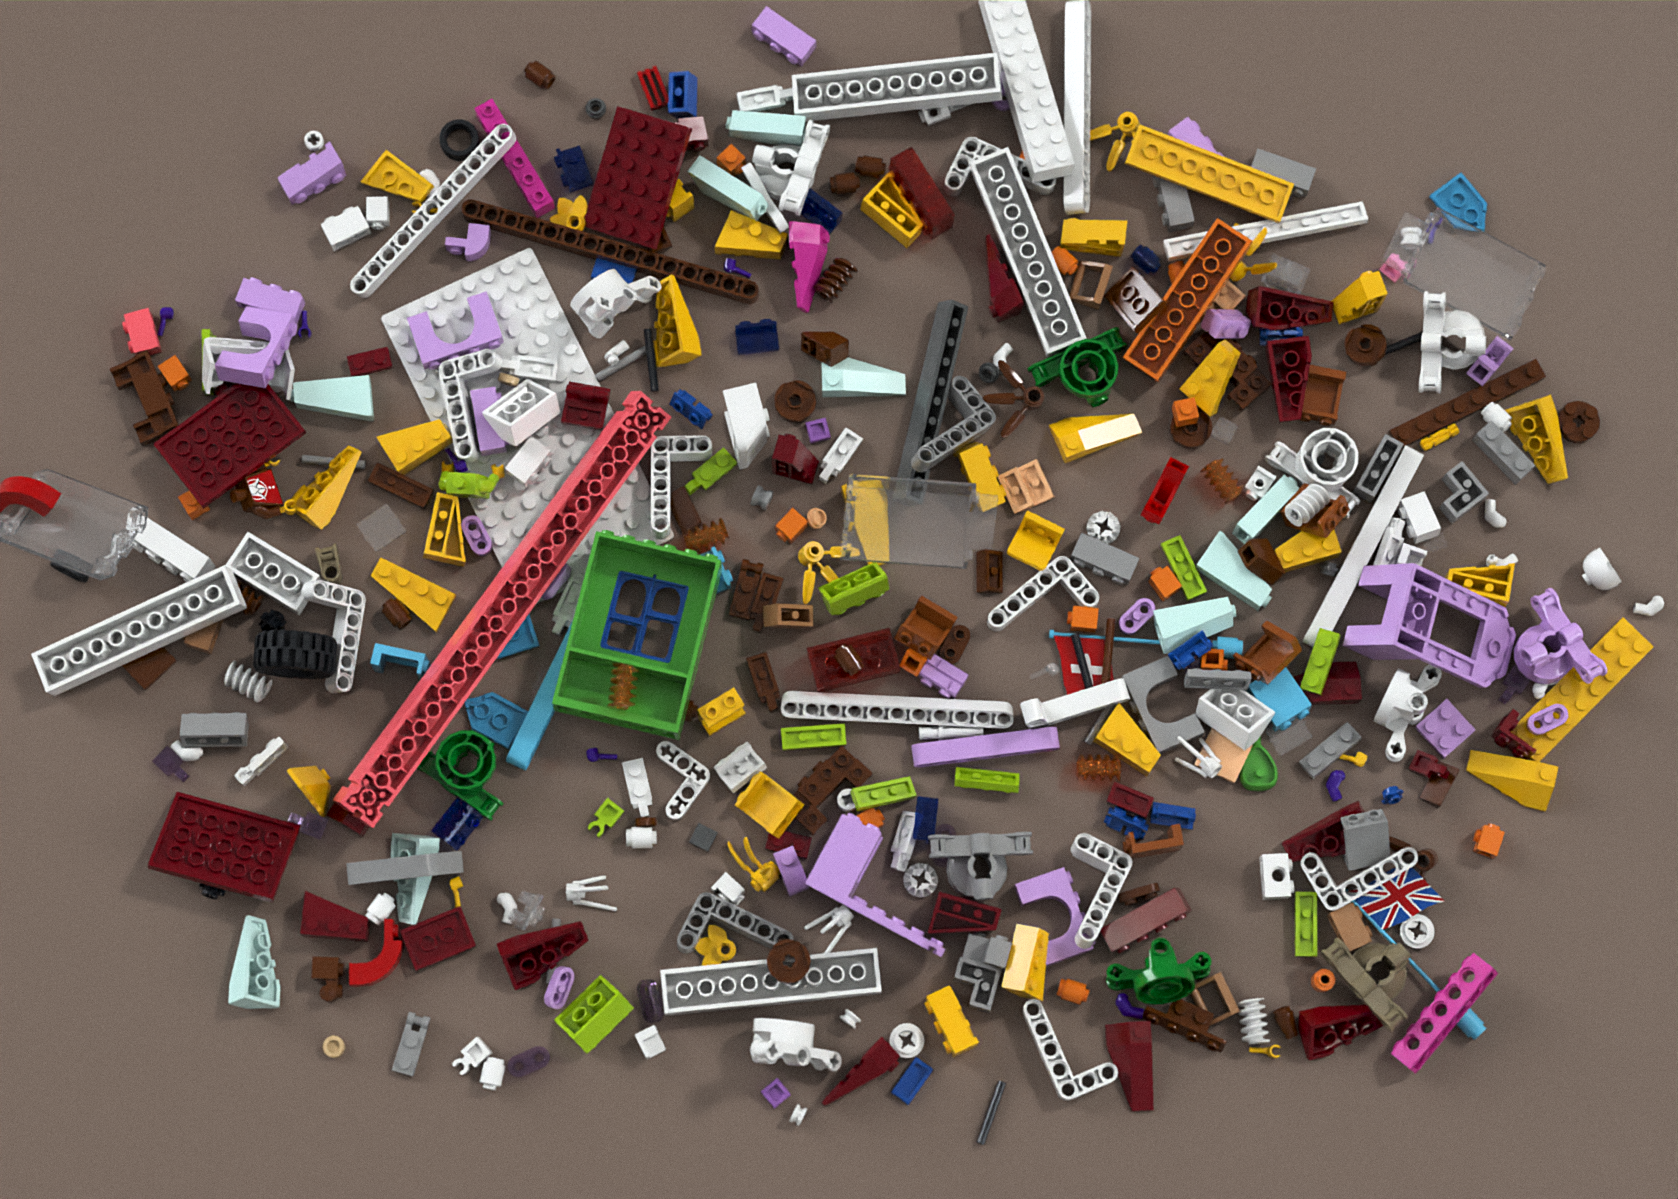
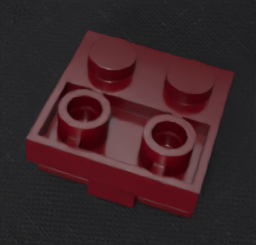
[561,381,611,431]

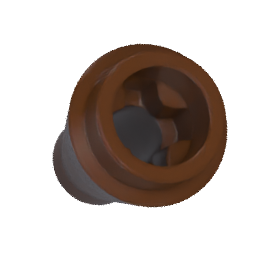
[1273,1005,1299,1039]

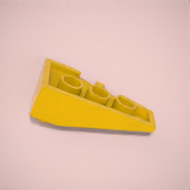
[653,275,702,367]
[288,445,362,530]

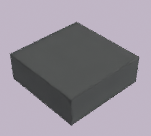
[689,823,718,852]

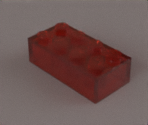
[888,146,955,240]
[807,628,900,692]

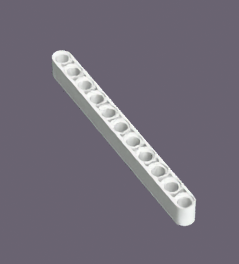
[1064,0,1091,215]
[350,124,516,298]
[1302,445,1424,647]
[781,691,1014,729]

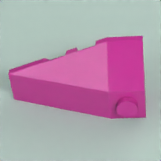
[789,221,830,313]

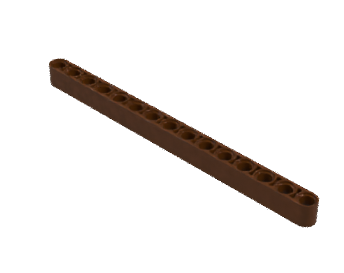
[461,199,759,304]

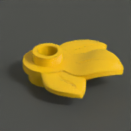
[550,195,588,231]
[695,925,736,966]

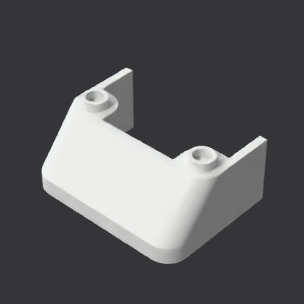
[202,337,295,400]
[723,383,770,470]

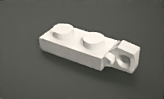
[736,85,793,112]
[499,355,559,383]
[819,428,863,484]
[1373,517,1405,565]
[552,576,583,636]
[234,737,288,786]
[622,758,652,818]
[891,811,924,872]

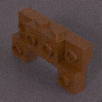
[1183,332,1272,412]
[109,350,179,446]
[793,746,873,836]

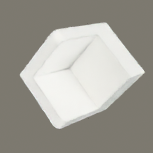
[1396,543,1428,566]
[635,1025,666,1060]

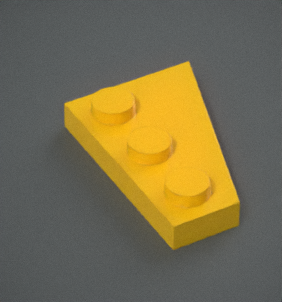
[360,150,434,203]

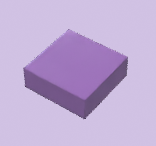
[805,418,831,444]
[761,1078,791,1109]

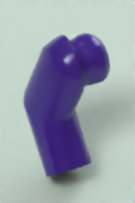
[1326,770,1345,802]
[1116,993,1144,1019]

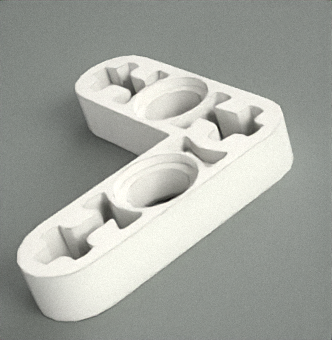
[741,163,789,233]
[656,741,710,821]

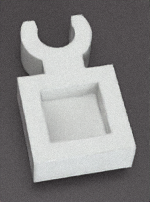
[452,1037,493,1075]

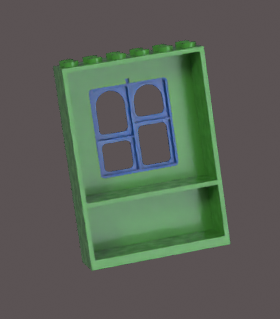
[552,530,722,740]

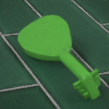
[1239,736,1278,791]

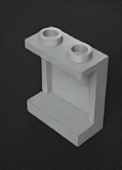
[1340,809,1390,871]

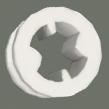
[304,131,324,151]
[839,1009,861,1029]
[789,1104,807,1126]

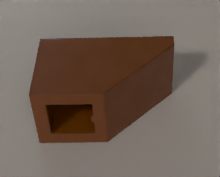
[801,331,849,367]
[1237,538,1286,585]

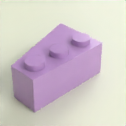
[277,141,346,204]

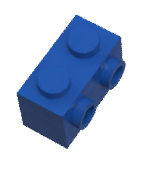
[668,71,698,119]

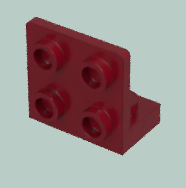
[1491,709,1537,760]

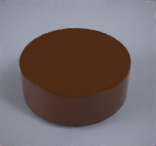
[635,817,657,827]

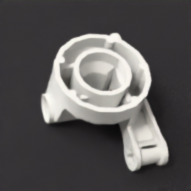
[752,120,830,216]
[570,269,661,338]
[1419,291,1486,394]
[1264,428,1360,519]
[1373,665,1442,762]
[750,1018,841,1071]

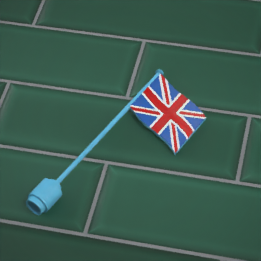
[1346,867,1487,1040]

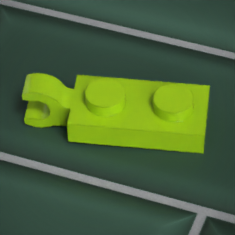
[685,447,737,495]

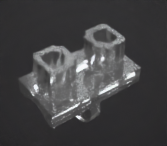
[508,891,546,931]

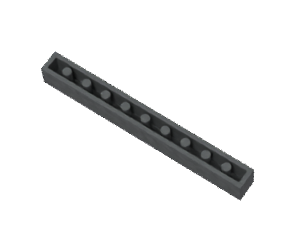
[892,299,969,506]

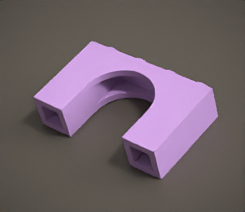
[407,291,504,370]
[215,306,297,388]
[1014,867,1096,967]

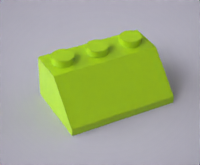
[818,562,889,616]
[554,975,634,1054]

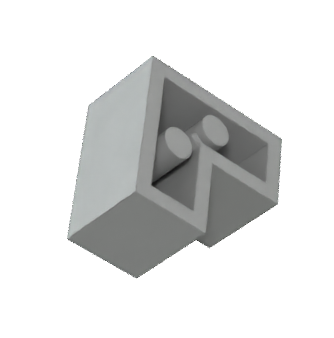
[1439,461,1489,524]
[962,931,1012,973]
[953,957,1002,1013]

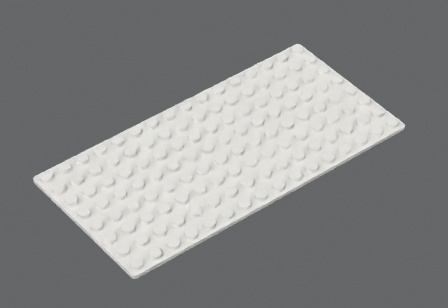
[381,248,674,604]

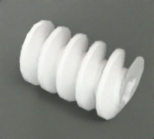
[1285,484,1331,527]
[224,660,273,702]
[1237,998,1270,1044]

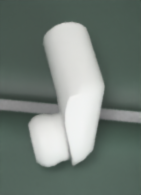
[419,169,440,198]
[604,340,629,366]
[993,343,1013,374]
[1485,499,1507,528]
[1486,553,1518,566]
[1633,596,1664,616]
[1532,681,1559,699]
[171,740,203,761]
[497,893,517,925]

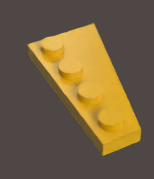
[371,557,456,633]

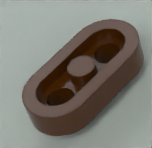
[939,625,970,665]
[1117,882,1161,906]

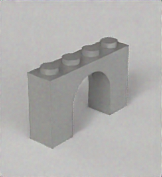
[1121,656,1205,754]

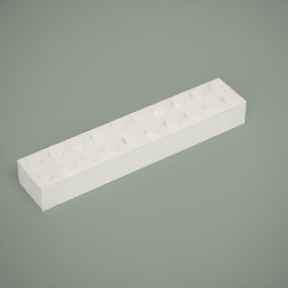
[978,0,1074,183]
[792,53,1002,122]
[969,147,1087,357]
[31,565,247,696]
[660,948,882,1016]

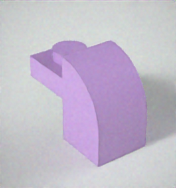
[445,223,491,261]
[1466,336,1514,386]
[773,846,809,897]

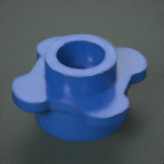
[1382,786,1404,805]

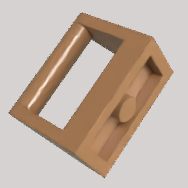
[1069,261,1113,310]
[1190,972,1240,1026]

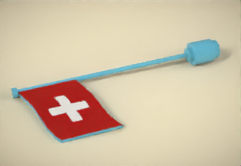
[1049,630,1243,704]

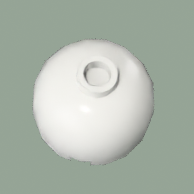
[1582,548,1622,590]

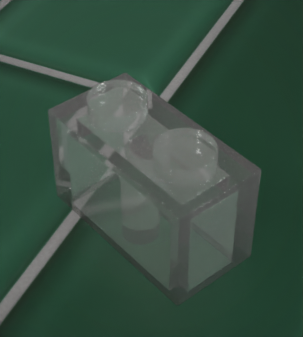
[1261,253,1311,294]

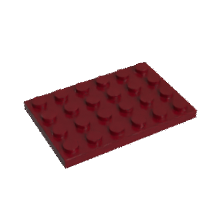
[584,106,692,249]
[154,383,306,509]
[147,792,301,903]

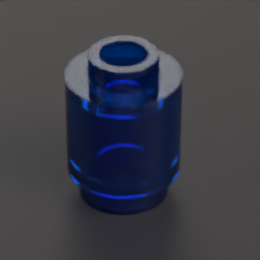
[1130,244,1161,275]

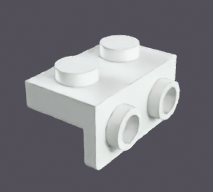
[714,742,767,794]

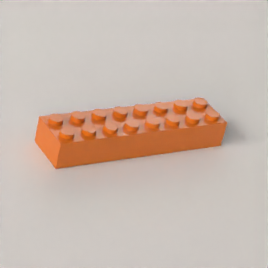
[1123,218,1253,383]

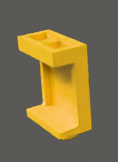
[697,687,746,736]
[735,771,805,839]

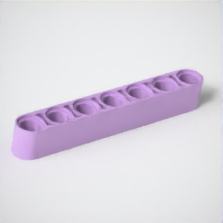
[911,727,1060,768]

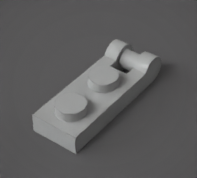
[392,1012,431,1077]

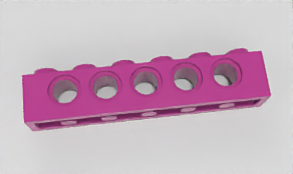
[474,99,555,218]
[1391,953,1498,1074]

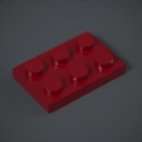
[400,906,477,971]

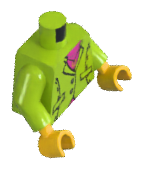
[439,461,505,499]

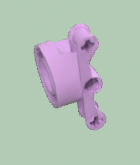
[1514,588,1607,684]

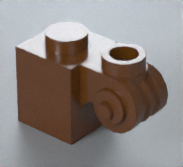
[311,956,344,1002]

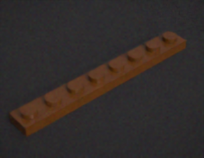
[1389,359,1546,449]

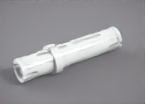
[918,725,984,741]

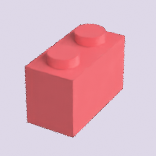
[122,308,162,356]

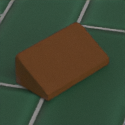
[671,486,702,534]
[976,549,1003,593]
[1419,761,1460,808]

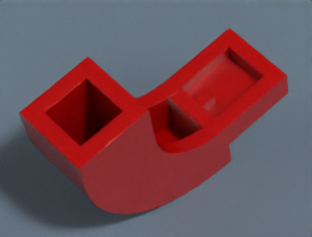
[1140,457,1189,525]
[0,476,62,517]
[349,919,404,987]

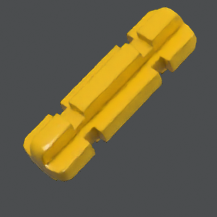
[1420,424,1459,451]

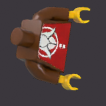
[230,460,296,519]

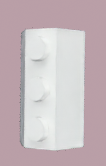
[482,379,561,446]
[1196,689,1275,751]

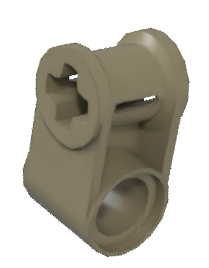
[315,543,343,585]

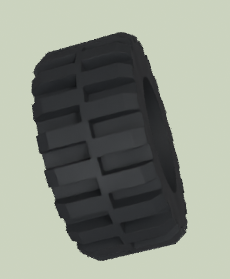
[253,630,337,679]

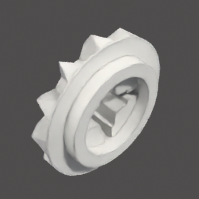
[1087,511,1120,544]
[903,863,938,897]
[1400,914,1435,949]
[890,1023,924,1058]

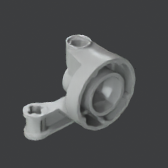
[928,832,1033,900]

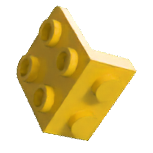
[1007,510,1065,571]

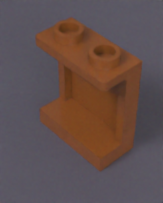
[1301,364,1346,426]
[1280,483,1350,538]
[894,596,958,660]
[1233,621,1302,685]
[1122,824,1184,859]

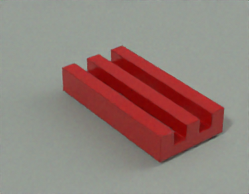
[637,66,669,111]

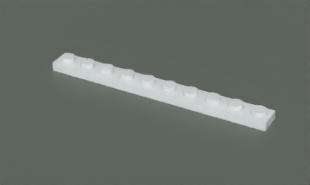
[1163,202,1368,262]

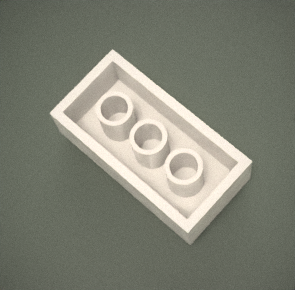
[125,513,216,583]
[225,532,322,616]

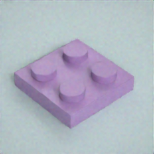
[1414,699,1475,759]

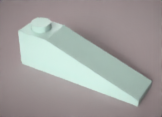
[821,357,906,397]
[390,833,440,925]
[228,915,280,1009]

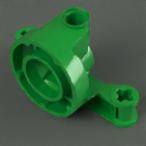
[1027,327,1128,408]
[417,730,504,821]
[1106,938,1211,1005]

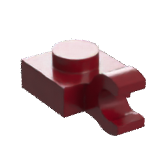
[1409,750,1450,780]

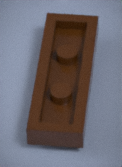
[368,462,434,510]

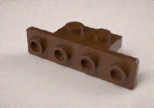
[1142,999,1227,1052]

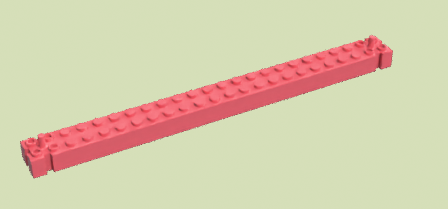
[333,391,671,828]

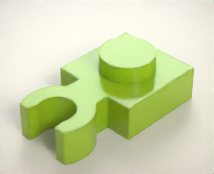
[588,798,625,838]

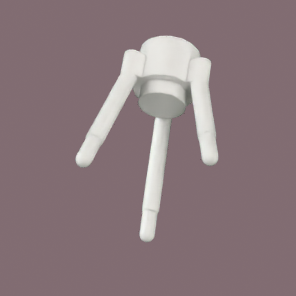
[1175,736,1222,778]
[566,875,617,911]
[804,905,854,953]

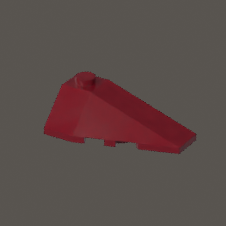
[985,234,1023,323]
[1265,336,1312,423]
[1293,662,1362,705]
[1282,800,1365,862]
[1105,1021,1154,1111]
[821,1036,900,1107]

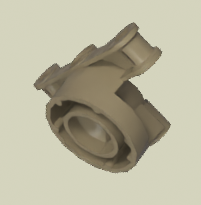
[1320,937,1411,1033]

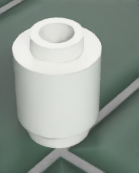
[1481,402,1512,432]
[626,827,657,849]
[365,892,396,926]
[480,1057,505,1090]

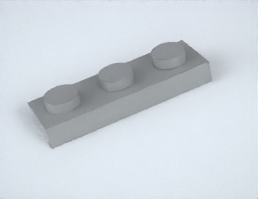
[1184,668,1251,690]
[1299,722,1362,779]

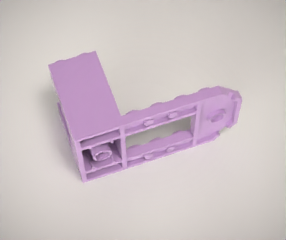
[1342,563,1516,688]
[805,813,945,957]

